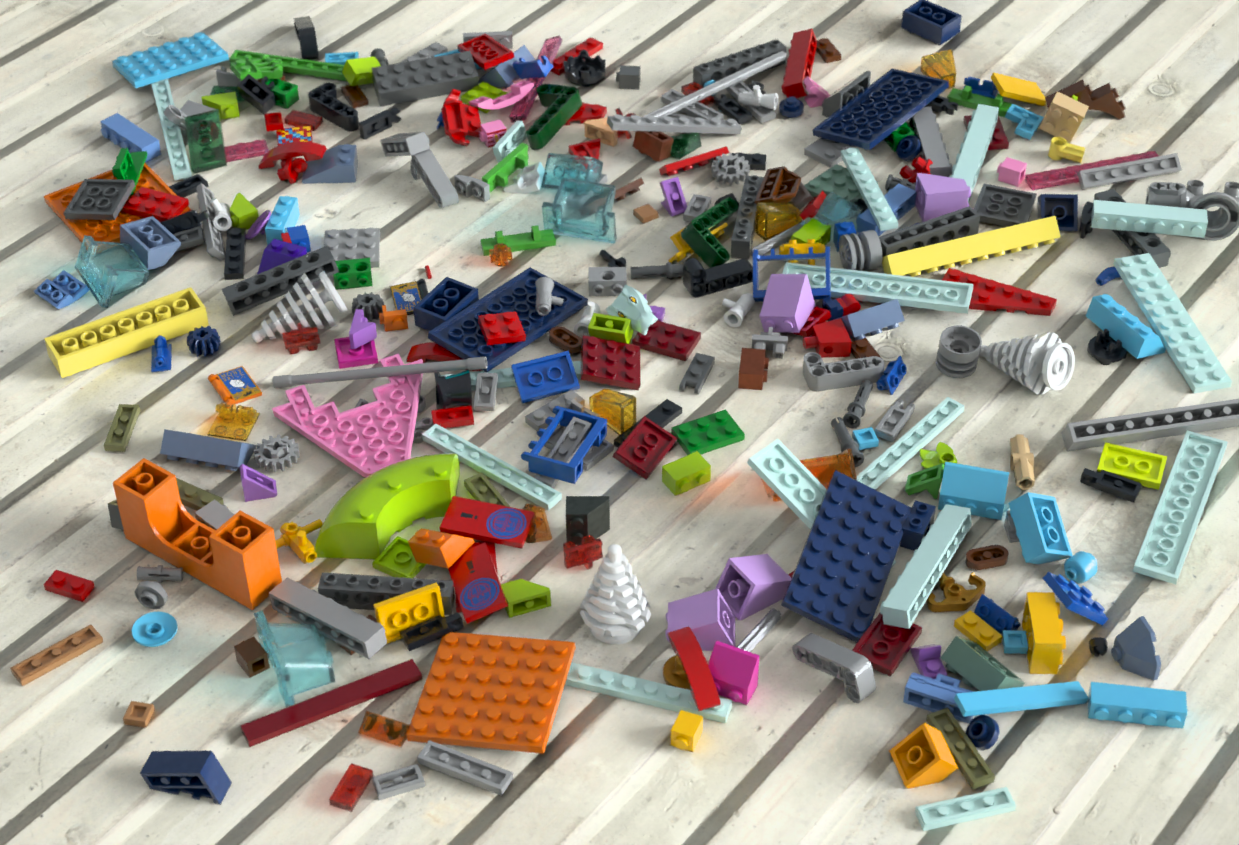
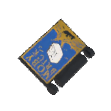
[390,279,428,315]

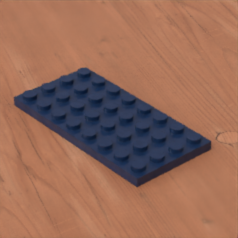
[813,68,949,150]
[428,267,588,373]
[781,470,912,643]

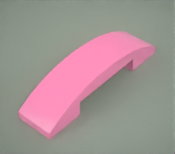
[469,80,534,109]

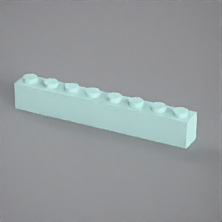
[949,104,999,204]
[880,504,972,629]

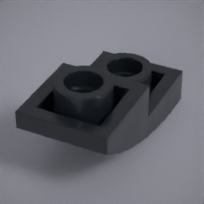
[1079,201,1093,239]

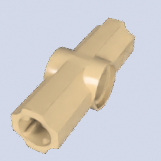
[1009,434,1035,490]

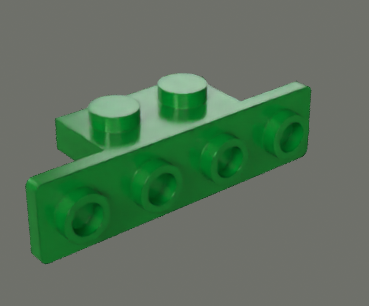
[112,148,148,196]

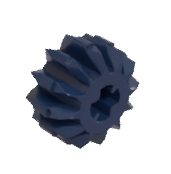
[186,326,221,357]

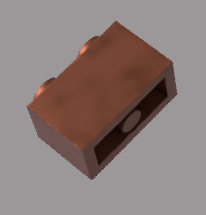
[632,131,674,161]
[738,348,769,390]

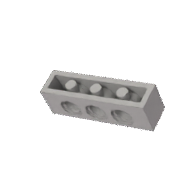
[380,132,430,157]

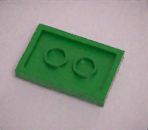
[671,409,745,455]

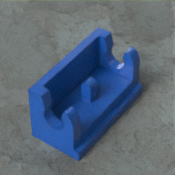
[512,56,554,79]

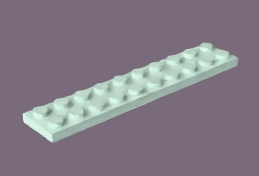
[1113,253,1232,393]
[782,262,973,314]
[1133,430,1228,585]

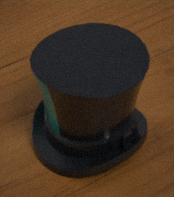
[434,370,472,410]

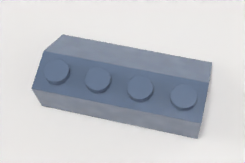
[160,429,256,471]

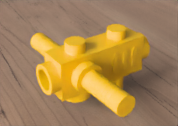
[779,239,825,265]
[275,519,323,564]

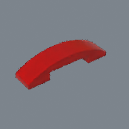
[258,142,327,169]
[406,342,483,371]
[667,626,721,711]

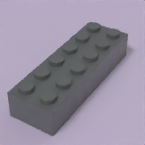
[372,51,479,106]

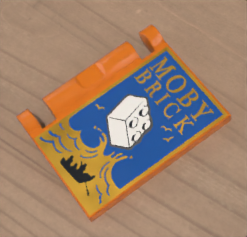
[208,366,262,408]

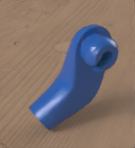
[1095,266,1123,286]

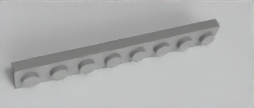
[607,115,742,134]

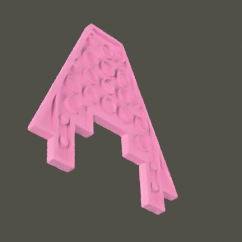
[272,354,423,478]

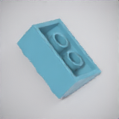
[938,462,1009,520]
[1008,492,1073,564]

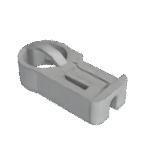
[163,105,197,135]

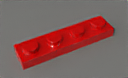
[550,37,603,76]
[659,146,729,177]

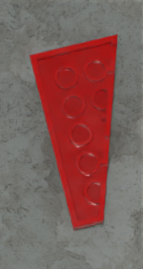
[942,268,1057,316]

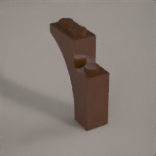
[1045,79,1126,120]

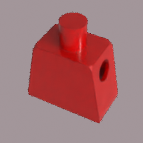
[803,318,852,358]

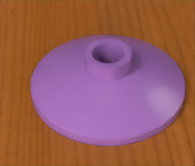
[246,210,271,240]

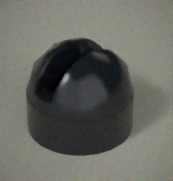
[1089,637,1108,657]

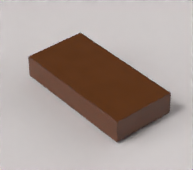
[341,84,369,108]

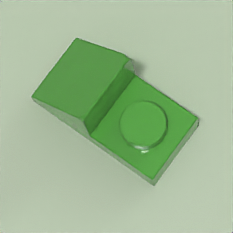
[905,463,945,499]

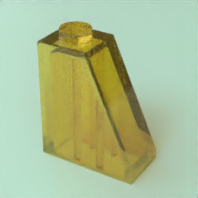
[920,49,956,89]
[756,202,802,241]
[589,389,636,436]

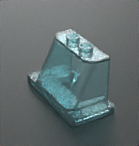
[542,178,617,244]
[75,236,150,308]
[254,611,335,707]

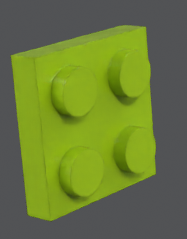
[461,82,508,113]

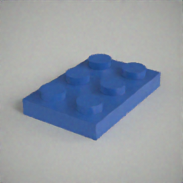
[511,351,580,403]
[1043,572,1108,625]

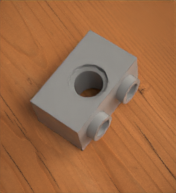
[589,267,627,296]

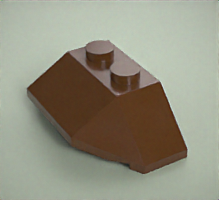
[755,166,801,213]

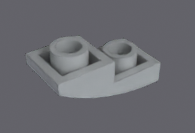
[454,175,490,202]

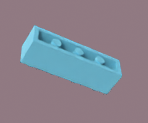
[1088,682,1187,728]

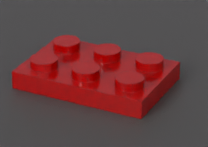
[122,187,189,222]

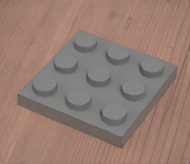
[324,228,380,268]

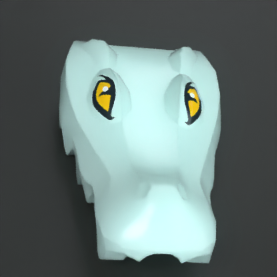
[606,285,658,336]

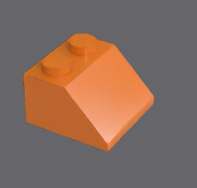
[408,528,474,568]

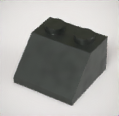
[566,496,610,545]

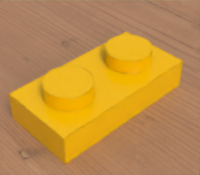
[954,610,1003,651]

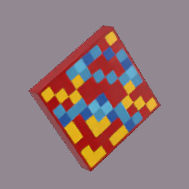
[277,126,313,146]

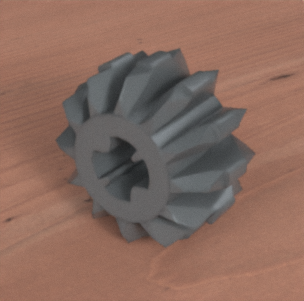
[352,292,384,322]

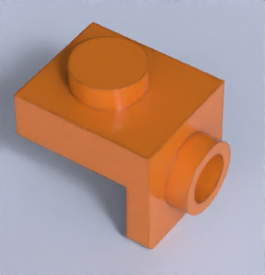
[379,305,408,332]

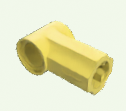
[1048,137,1085,163]

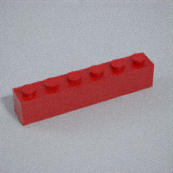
[781,28,817,98]

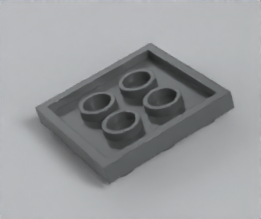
[63,179,135,220]
[974,184,1037,227]

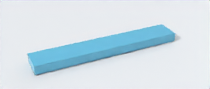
[954,681,1089,717]

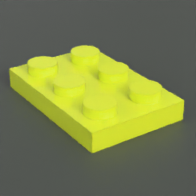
[1097,442,1167,490]

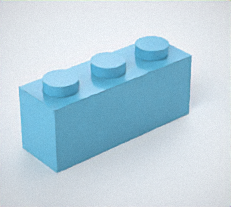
[265,196,300,246]

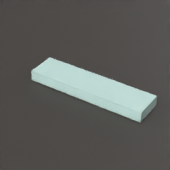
[915,787,1016,831]

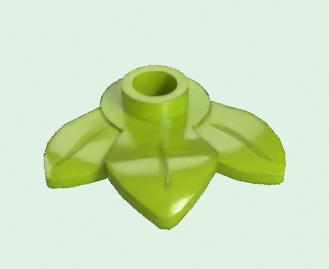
[920,442,957,469]

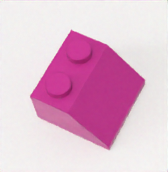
[708,641,759,705]

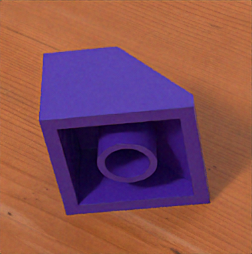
[257,239,307,274]

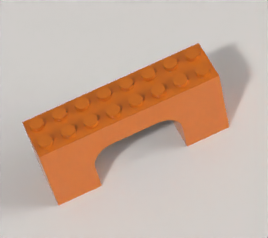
[113,458,282,610]

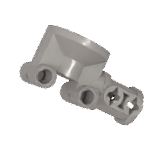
[1146,180,1239,241]

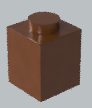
[234,637,270,678]

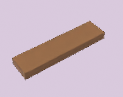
[10,624,103,686]

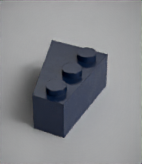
[140,750,232,805]

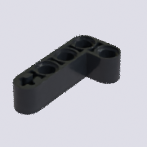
[293,16,319,59]
[308,83,359,132]
[683,258,753,298]

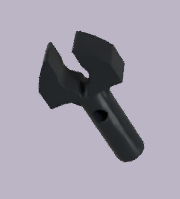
[599,250,626,267]

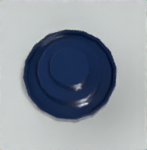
[779,97,804,118]
[896,135,922,161]
[966,715,1000,751]

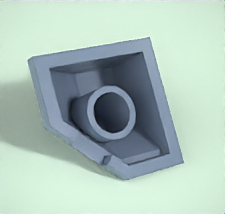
[1111,616,1161,681]

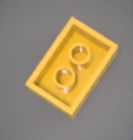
[1022,592,1066,674]

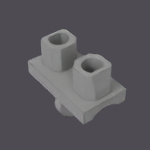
[752,327,788,358]

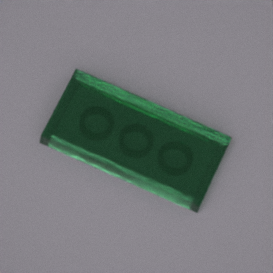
[185,109,227,174]

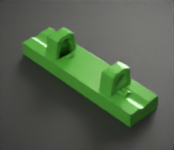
[947,85,1016,117]
[482,143,529,193]
[480,225,556,256]

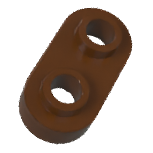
[549,326,582,354]
[965,545,1009,570]

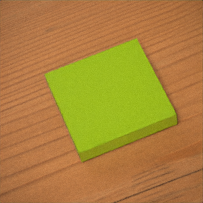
[372,536,426,578]

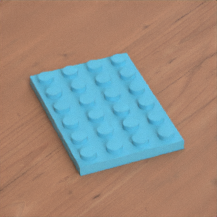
[112,32,229,88]

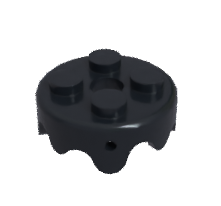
[564,50,606,86]

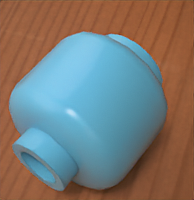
[1064,551,1097,584]

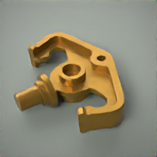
[926,572,986,612]

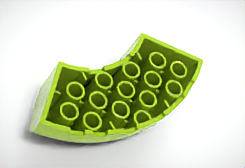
[315,454,460,560]

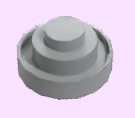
[134,581,168,609]

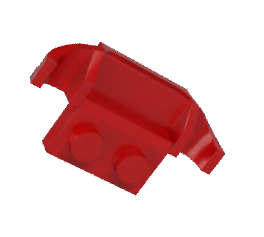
[441,89,481,146]

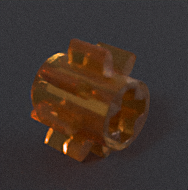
[489,243,512,267]

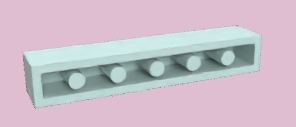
[1091,200,1208,238]

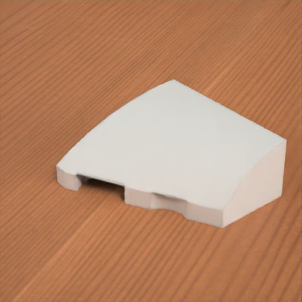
[503,162,546,194]

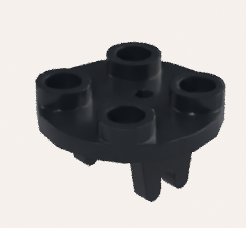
[1087,329,1127,365]

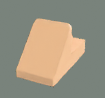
[584,118,617,147]

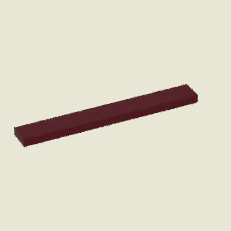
[240,659,422,747]

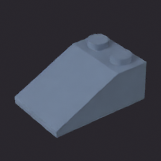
[302,144,358,184]

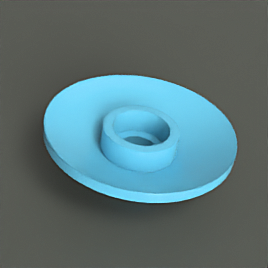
[132,612,178,647]

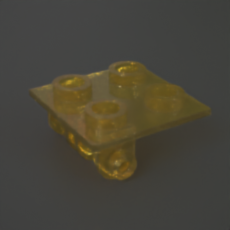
[207,403,260,441]

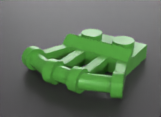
[230,54,283,81]

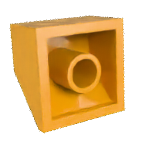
[889,723,958,789]

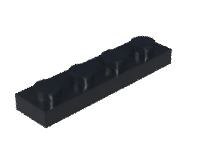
[224,228,246,280]

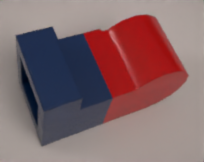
[822,294,861,321]

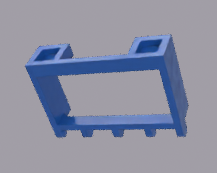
[753,246,831,302]
[521,406,607,484]

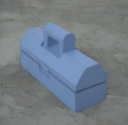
[903,672,973,724]

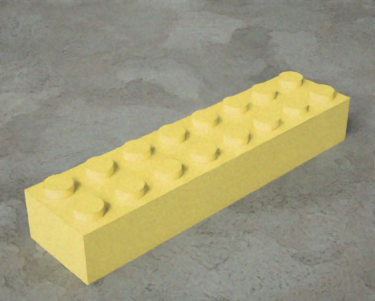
[44,287,209,378]

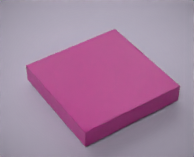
[334,337,378,369]

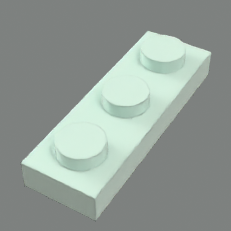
[492,121,527,163]

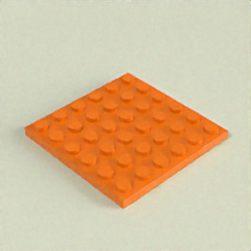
[44,163,190,254]
[406,632,576,754]

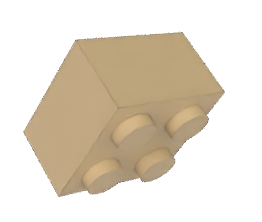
[1039,92,1089,143]

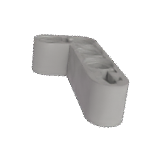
[410,149,459,208]
[803,352,884,391]
[792,633,876,703]

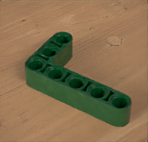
[526,84,582,150]
[681,197,739,268]

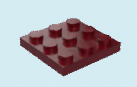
[581,335,641,391]

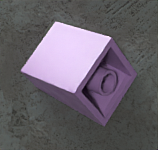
[915,173,971,222]
[760,274,816,333]
[715,554,791,620]
[665,588,736,651]

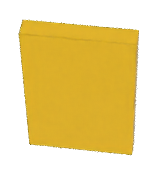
[990,73,1046,106]
[373,583,445,644]

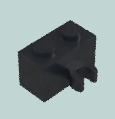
[237,74,276,114]

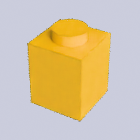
[671,710,703,752]

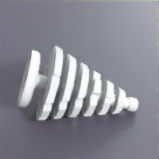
[252,271,347,343]
[979,332,1075,395]
[580,544,651,644]

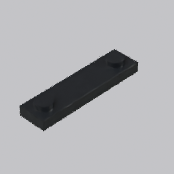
[614,399,682,448]

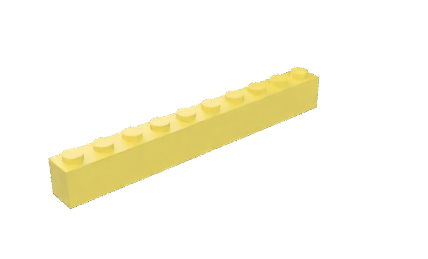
[882,216,1061,277]

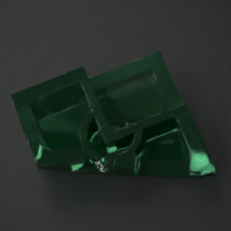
[670,133,702,159]

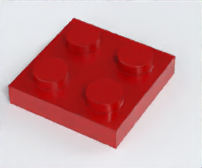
[478,312,526,345]

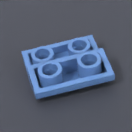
[34,270,90,309]

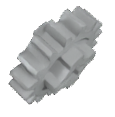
[711,153,750,185]
[254,435,300,472]

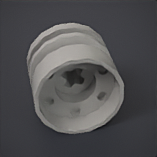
[839,230,883,271]
[936,325,982,378]

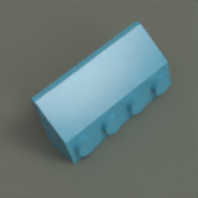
[1086,294,1166,359]

